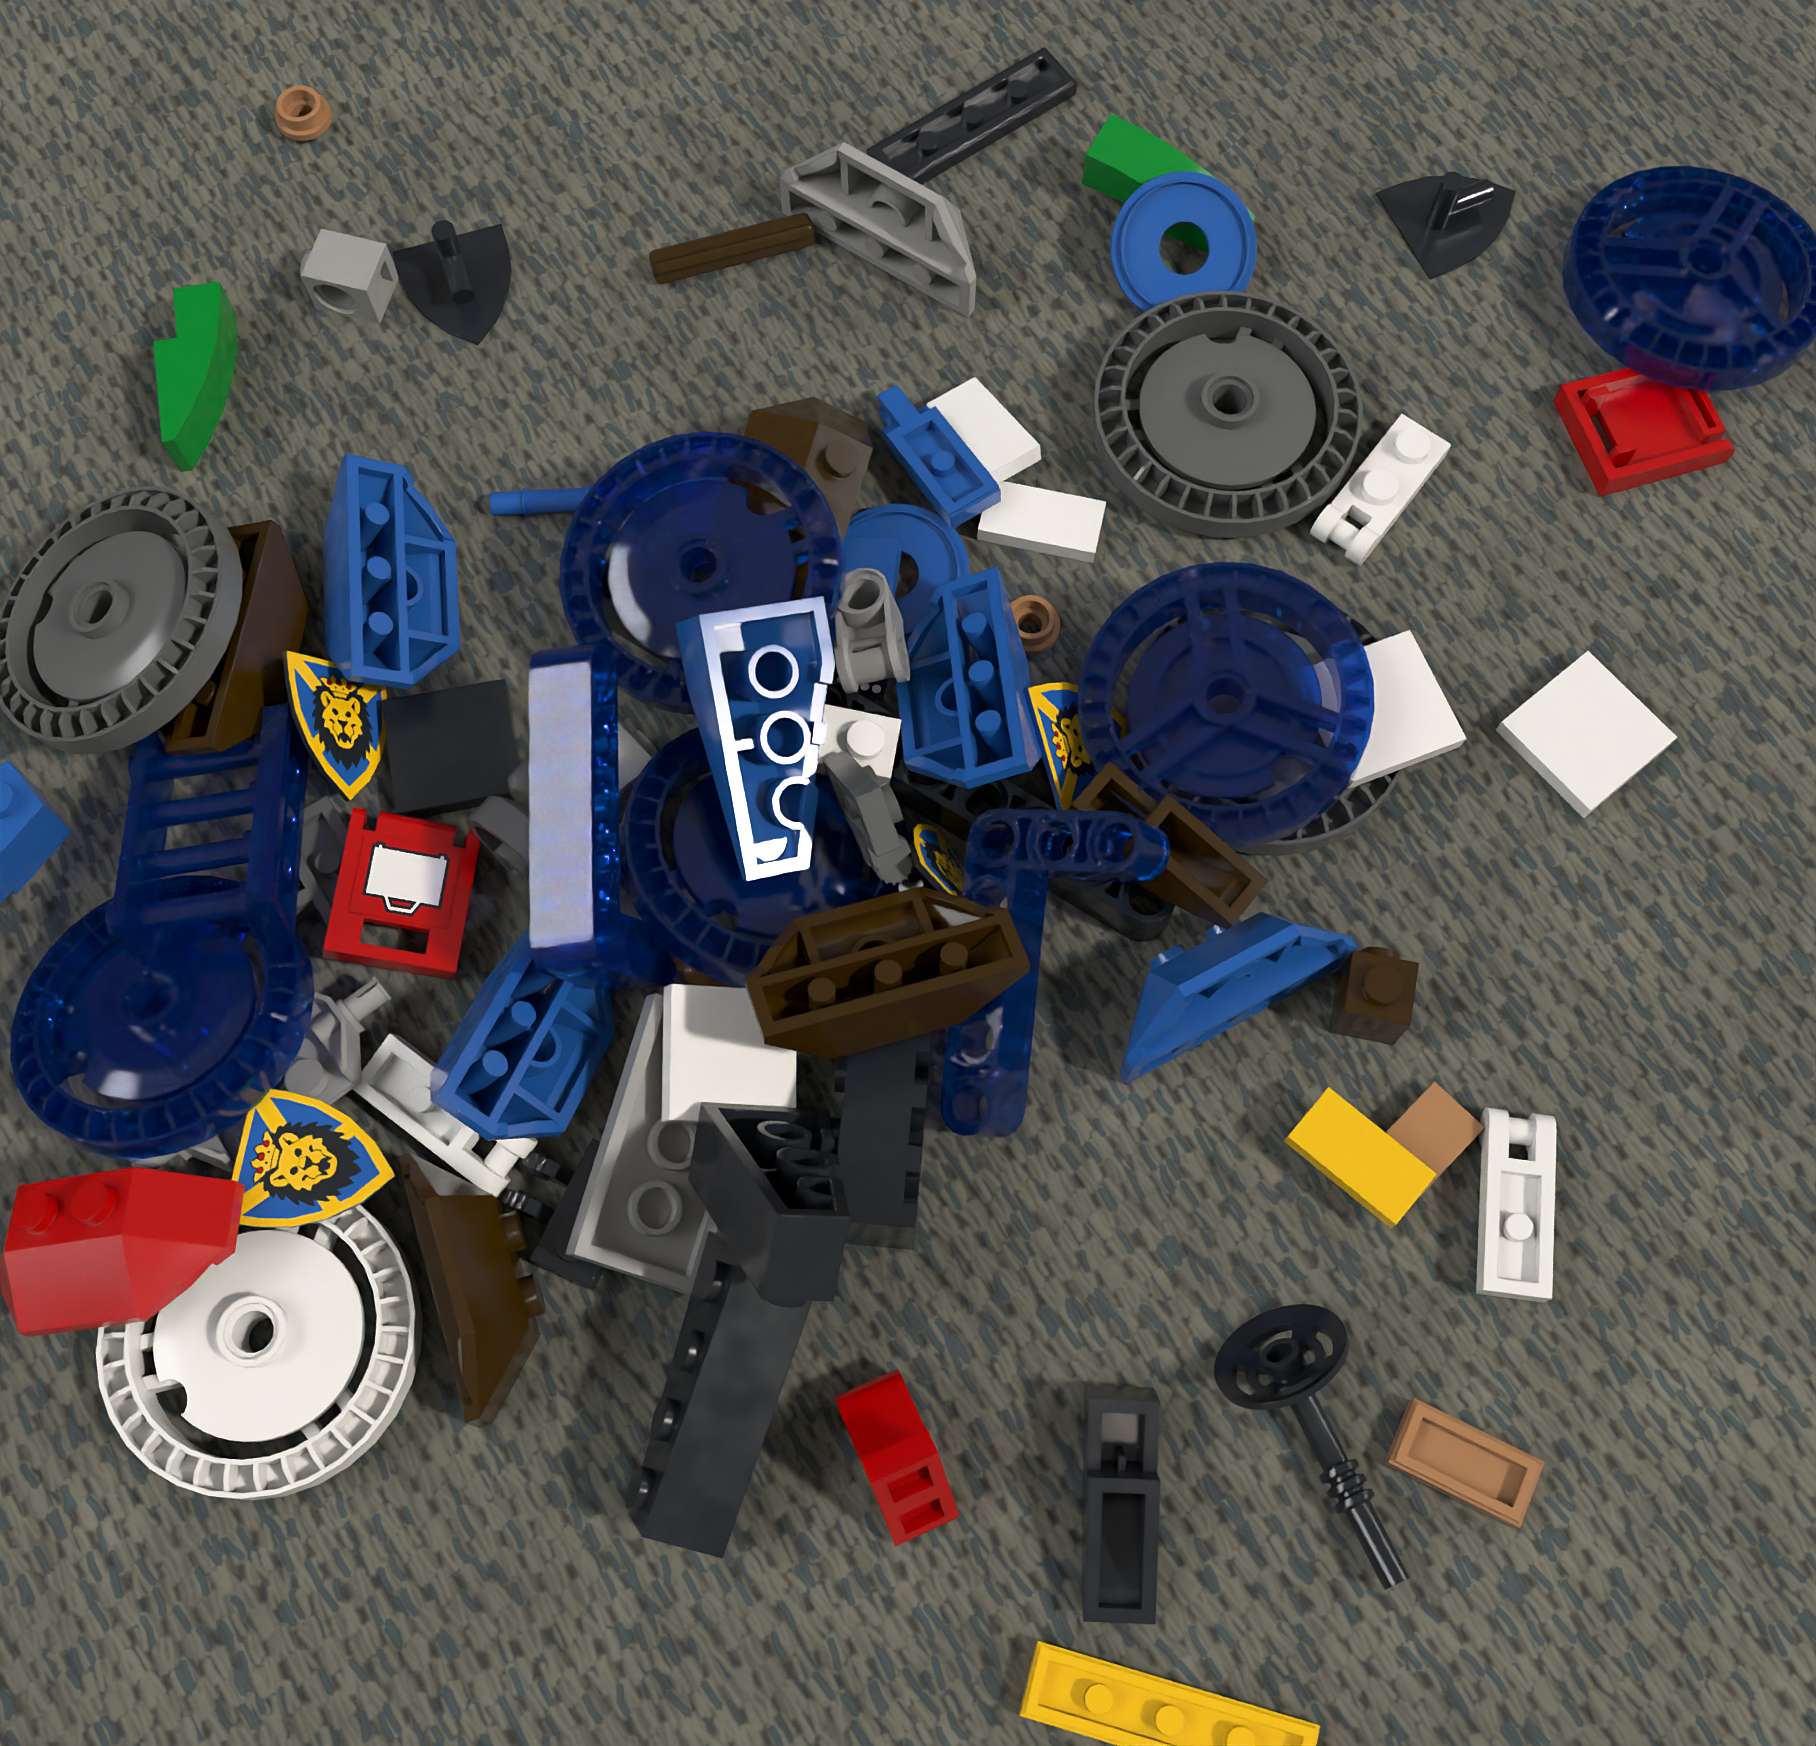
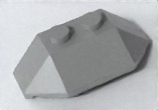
[779,142,976,318]

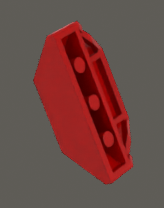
[0,1167,245,1337]

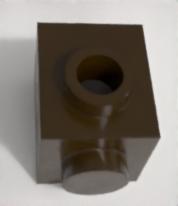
[1329,947,1419,1045]

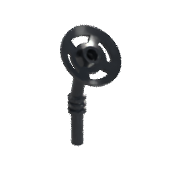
[1214,1304,1410,1590]

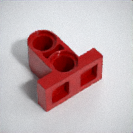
[834,1368,960,1546]

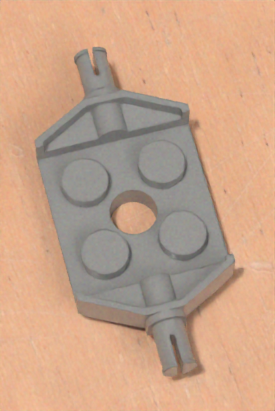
[127,976,392,1173]

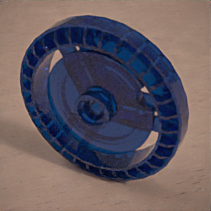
[1562,166,1816,391]
[559,431,846,715]
[1078,562,1375,849]
[618,727,912,988]
[10,875,315,1159]

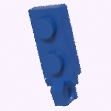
[877,385,1001,529]

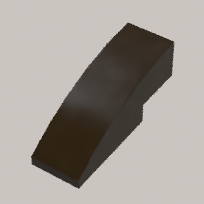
[1056,761,1269,930]

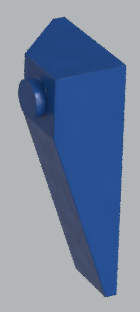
[675,596,835,881]

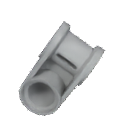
[833,568,910,694]

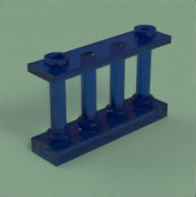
[105,703,309,966]

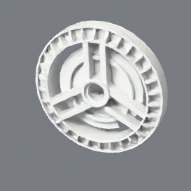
[96,1205,423,1500]

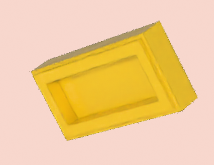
[1284,1087,1437,1229]

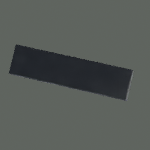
[867,47,1077,185]

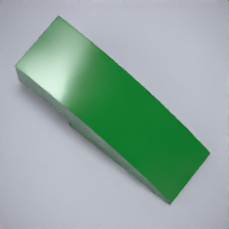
[1082,113,1256,253]
[153,281,237,472]

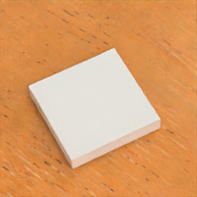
[1293,630,1467,789]
[1496,651,1677,818]
[662,984,796,1123]

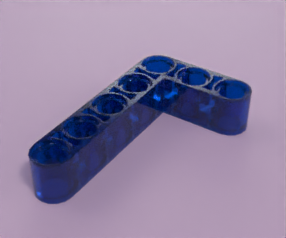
[529,642,677,992]
[940,809,1171,1138]

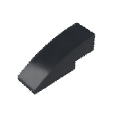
[1082,1385,1161,1624]

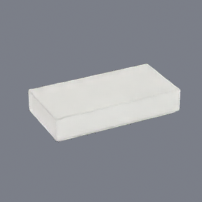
[926,377,1041,484]
[977,481,1106,563]

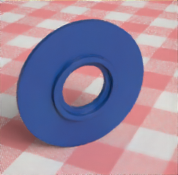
[1110,171,1257,313]
[817,504,970,644]

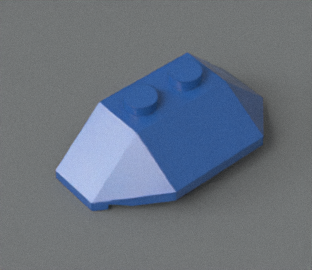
[323,454,460,690]
[896,567,1042,789]
[430,901,616,1141]
[1119,912,1358,1085]

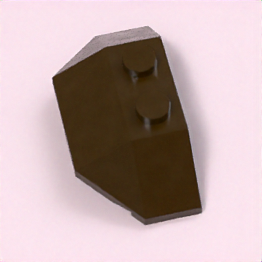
[713,397,873,607]
[160,520,309,757]
[745,886,1031,1059]
[396,1153,546,1428]

